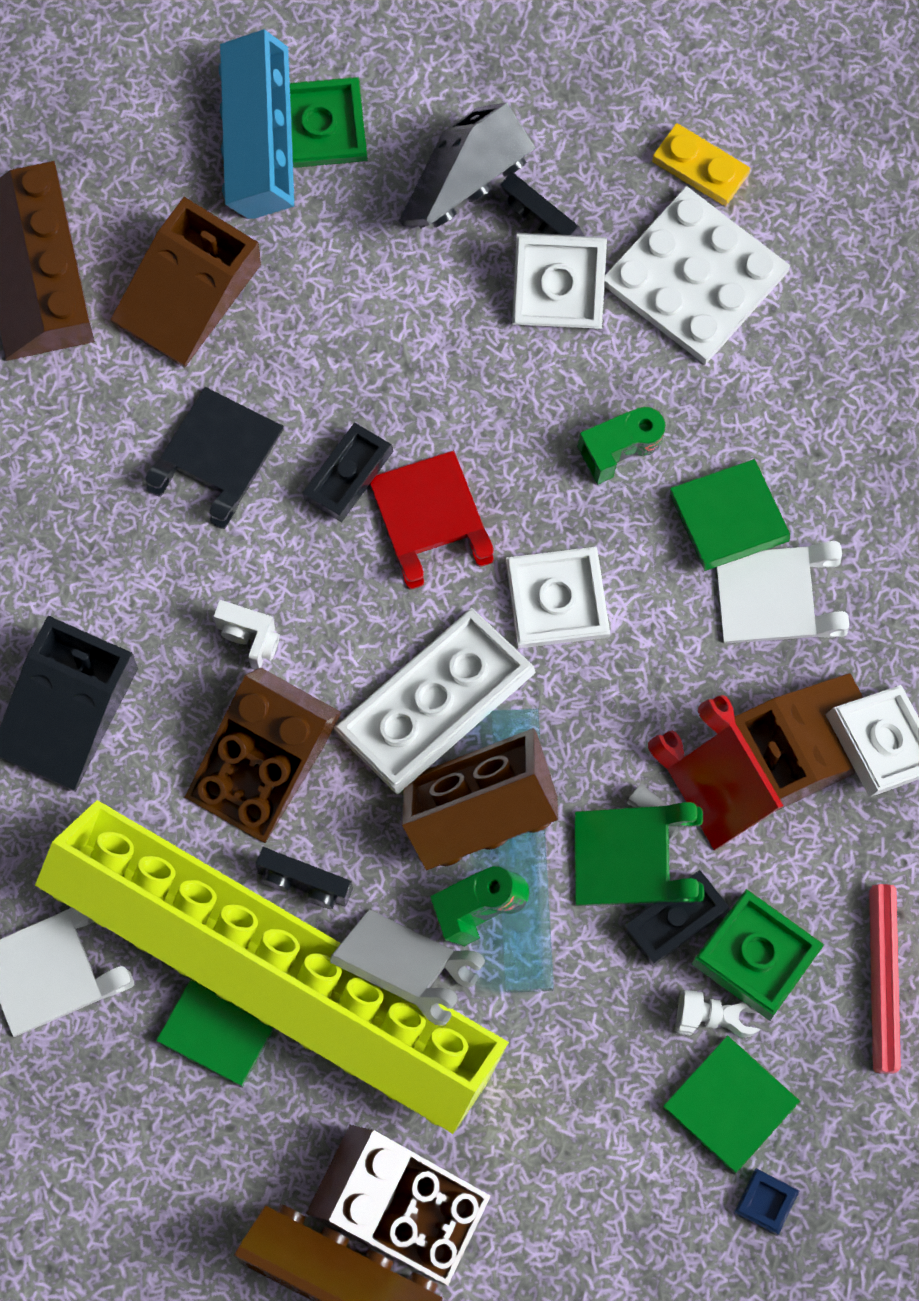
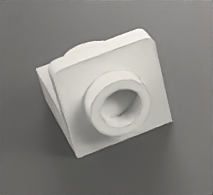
[214,600,280,669]

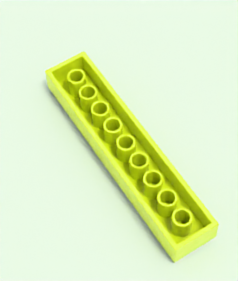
[35,800,509,1134]

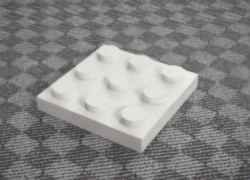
[604,186,790,365]

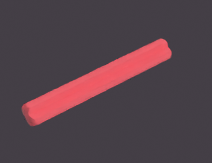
[869,884,901,1074]

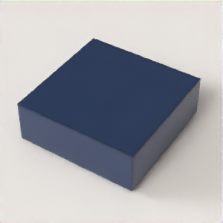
[733,1168,800,1236]

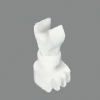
[675,989,760,1038]

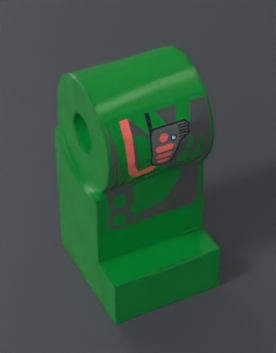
[577,407,666,485]
[430,866,530,947]

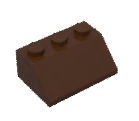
[402,728,558,871]

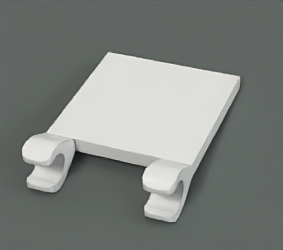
[717,541,849,643]
[0,907,134,1037]

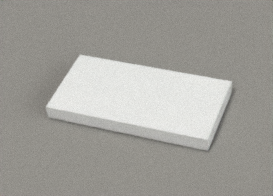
[334,608,536,795]

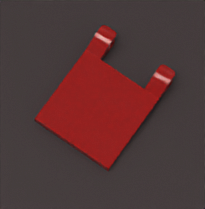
[370,450,494,590]
[648,695,784,850]

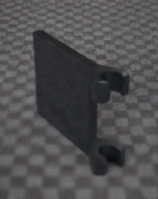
[145,387,284,529]

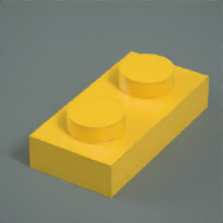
[652,123,751,207]

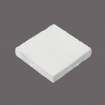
[512,233,607,329]
[505,547,610,649]
[825,685,919,797]

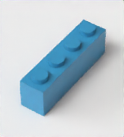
[218,29,295,219]

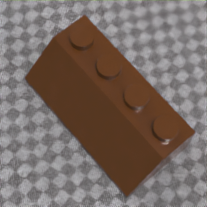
[0,161,95,361]
[235,1203,443,1301]

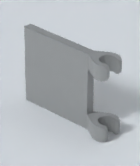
[330,909,485,1026]

